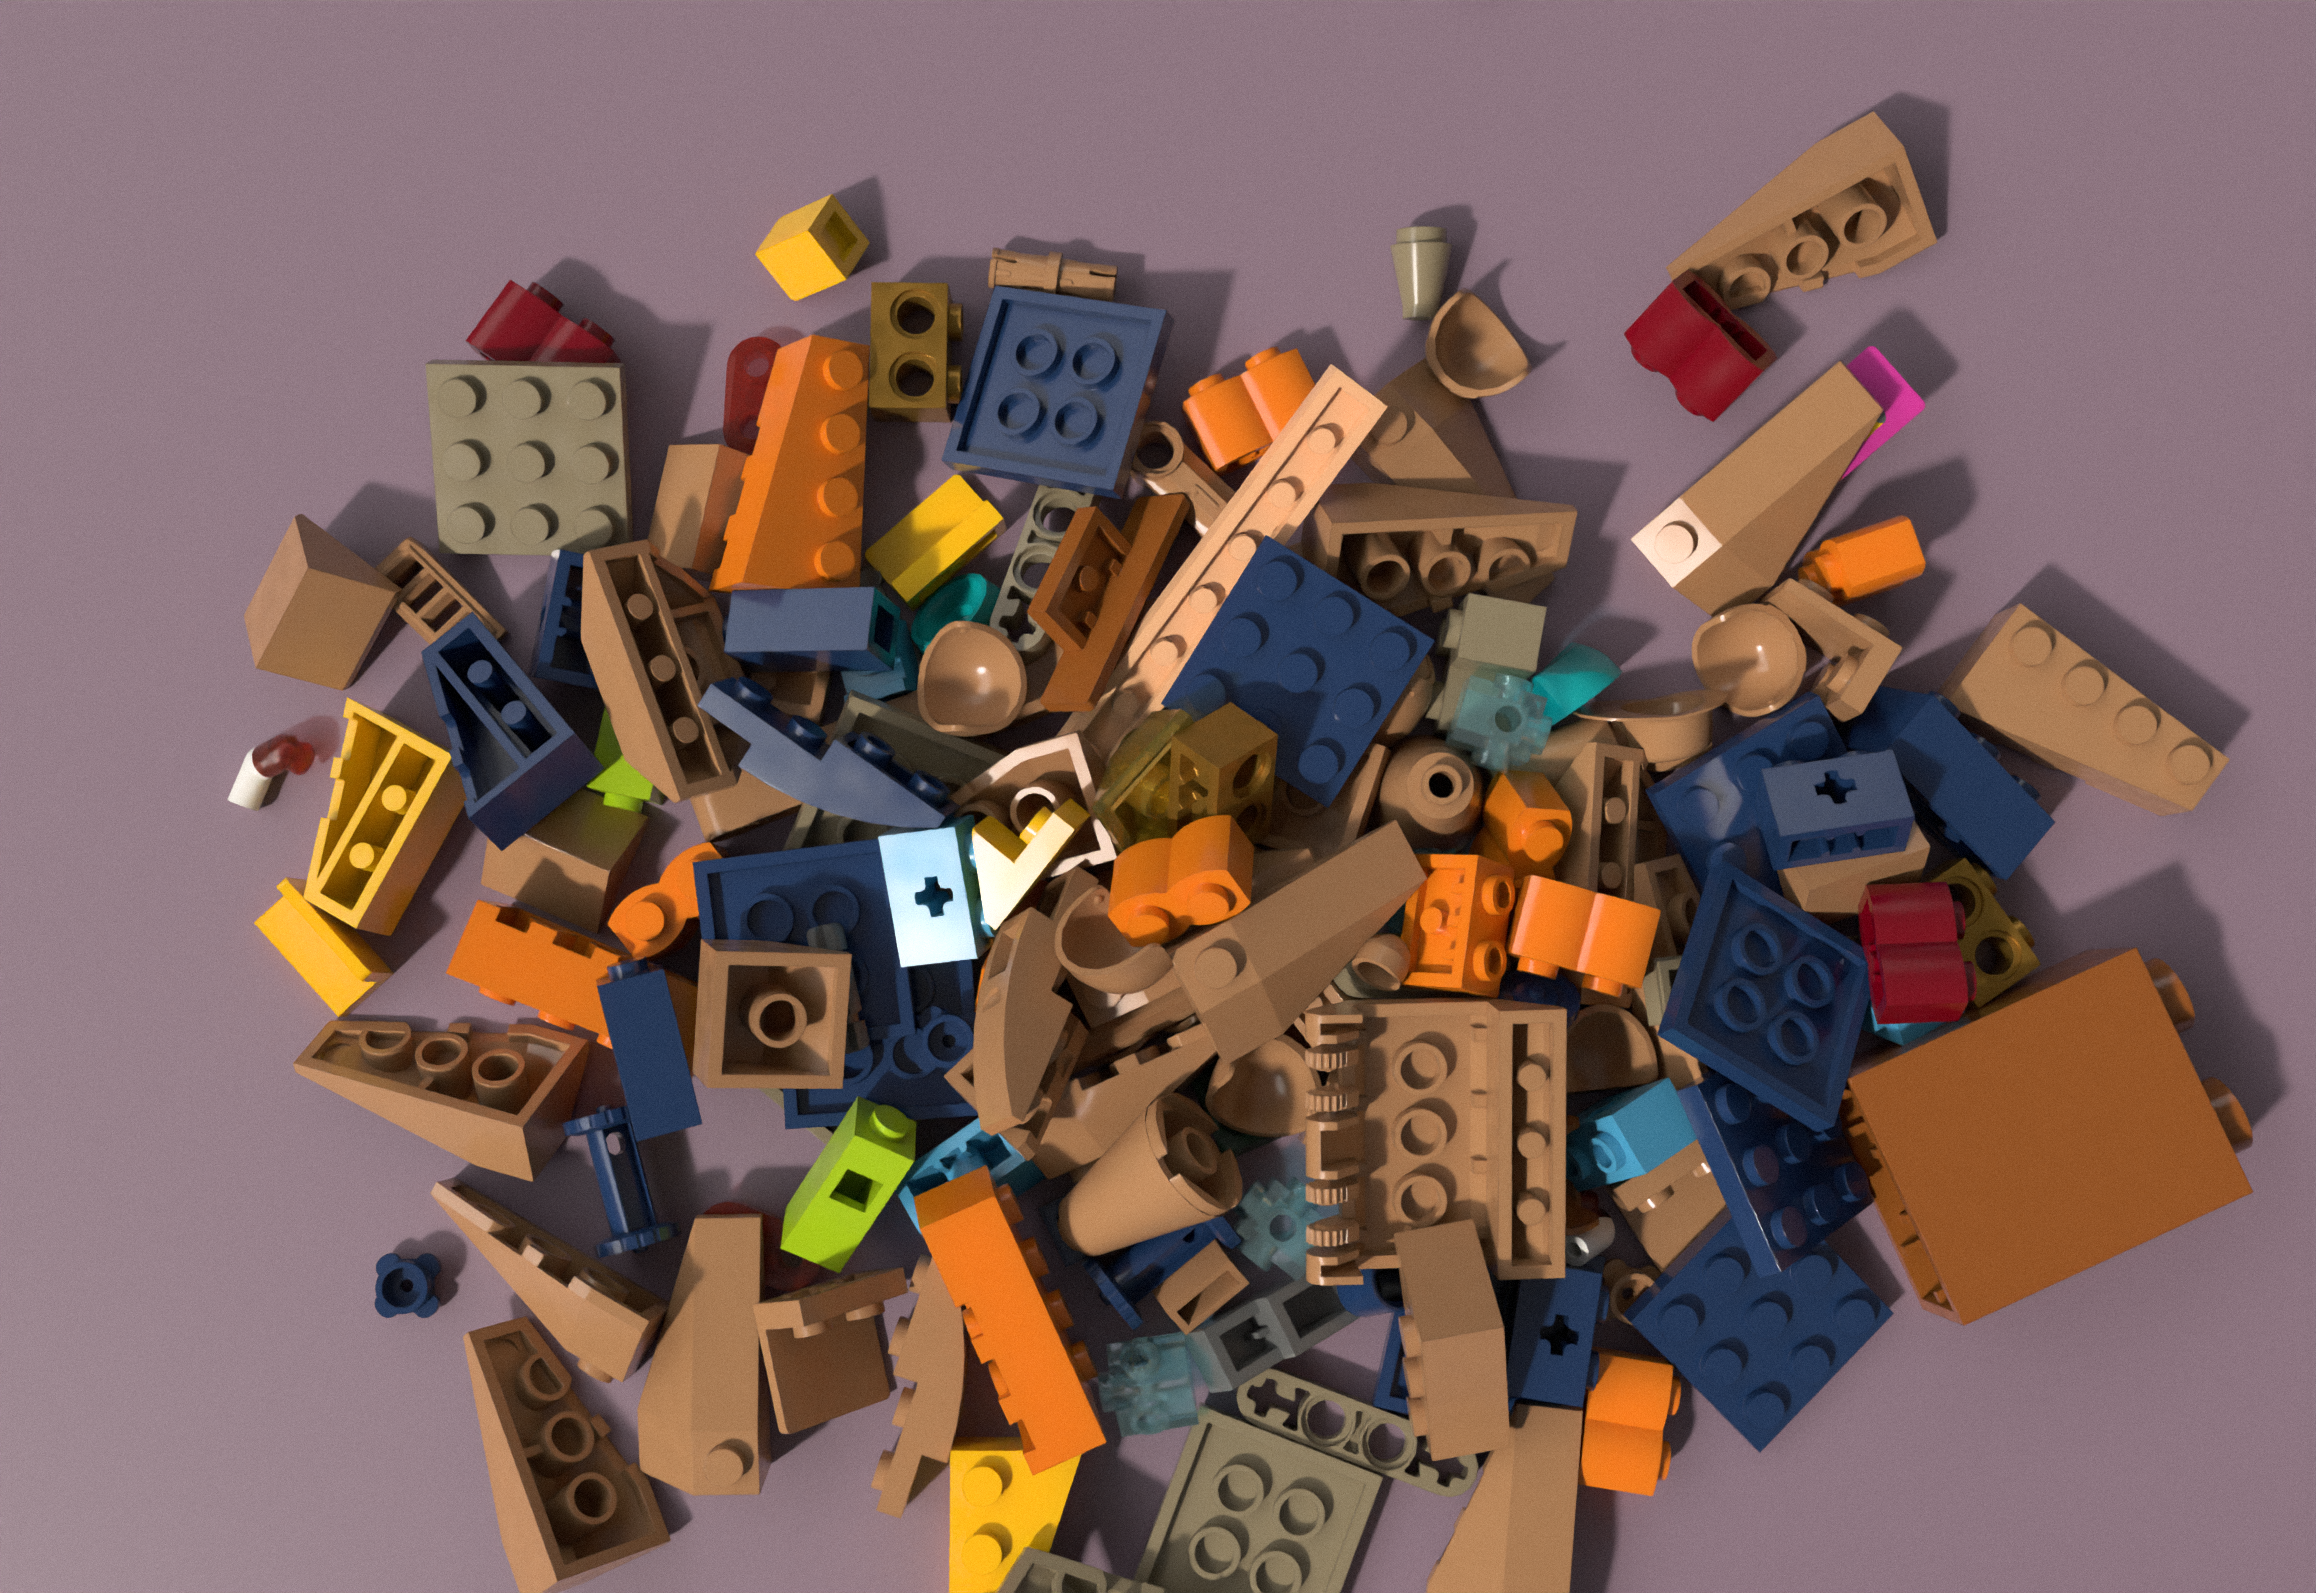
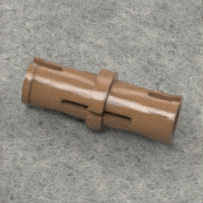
[988,247,1118,302]

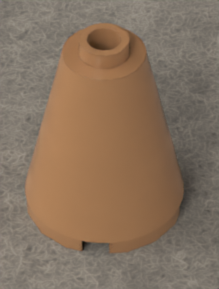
[1367,734,1487,854]
[1057,1093,1243,1257]

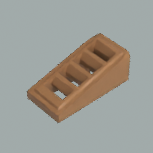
[375,537,510,645]

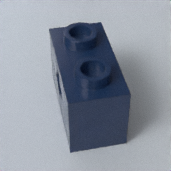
[528,549,599,690]
[1754,750,1915,871]
[1503,1263,1609,1408]

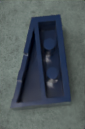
[421,611,605,851]

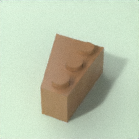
[1394,1219,1510,1461]

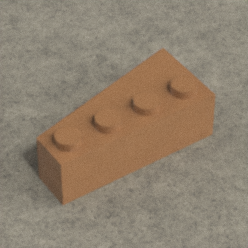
[1937,603,2230,816]

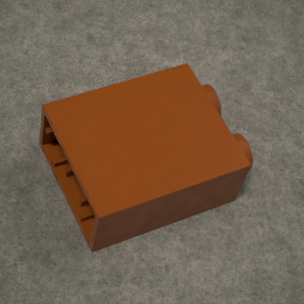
[1838,947,2253,1326]

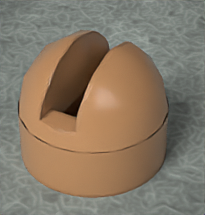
[1352,934,1411,991]

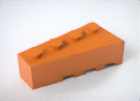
[708,334,870,594]
[446,899,698,1079]
[913,1165,1107,1476]

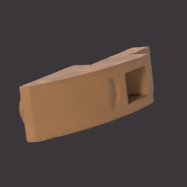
[973,866,1099,1136]
[871,1253,969,1519]

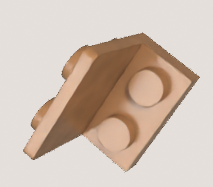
[1757,578,1903,726]
[1603,1139,1727,1274]
[752,1267,909,1434]

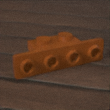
[1027,494,1190,712]

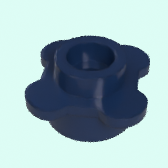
[914,1006,976,1072]
[375,1253,441,1318]

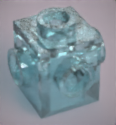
[1445,673,1552,773]
[1233,1175,1326,1282]
[1098,1332,1199,1437]

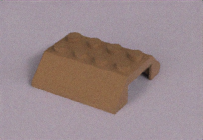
[1305,997,1567,1286]

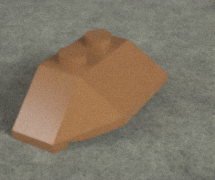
[581,539,751,803]
[1552,742,1667,1008]

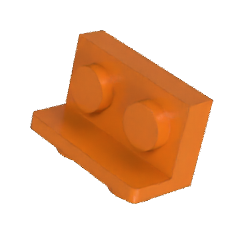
[1401,854,1515,998]

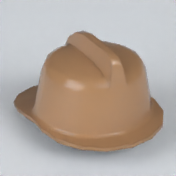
[1573,690,1728,772]

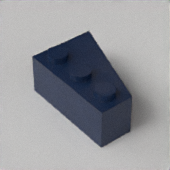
[1835,686,2055,880]

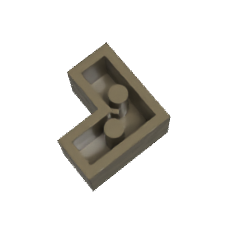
[1424,593,1547,748]

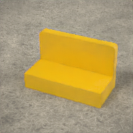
[865,475,1007,612]
[254,877,394,1017]

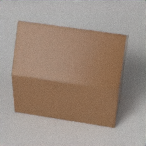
[1152,1239,1249,1335]

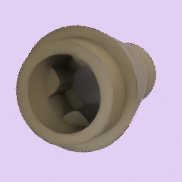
[1390,226,1453,321]

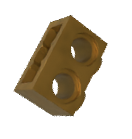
[869,282,964,423]
[1167,702,1278,845]
[1920,857,2041,1008]

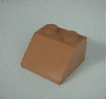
[693,939,852,1089]

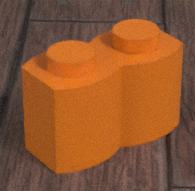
[1181,347,1315,477]
[1798,515,1926,608]
[1468,769,1572,922]
[1108,815,1254,947]
[608,842,731,961]
[1505,875,1661,998]
[1578,1346,1681,1496]

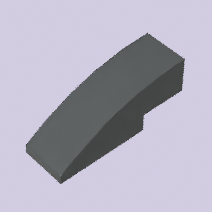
[1182,1267,1381,1393]

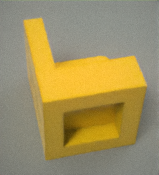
[755,194,870,301]

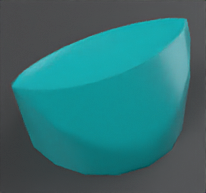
[911,573,1001,655]
[1531,642,1623,729]

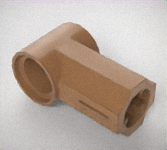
[1129,421,1235,539]

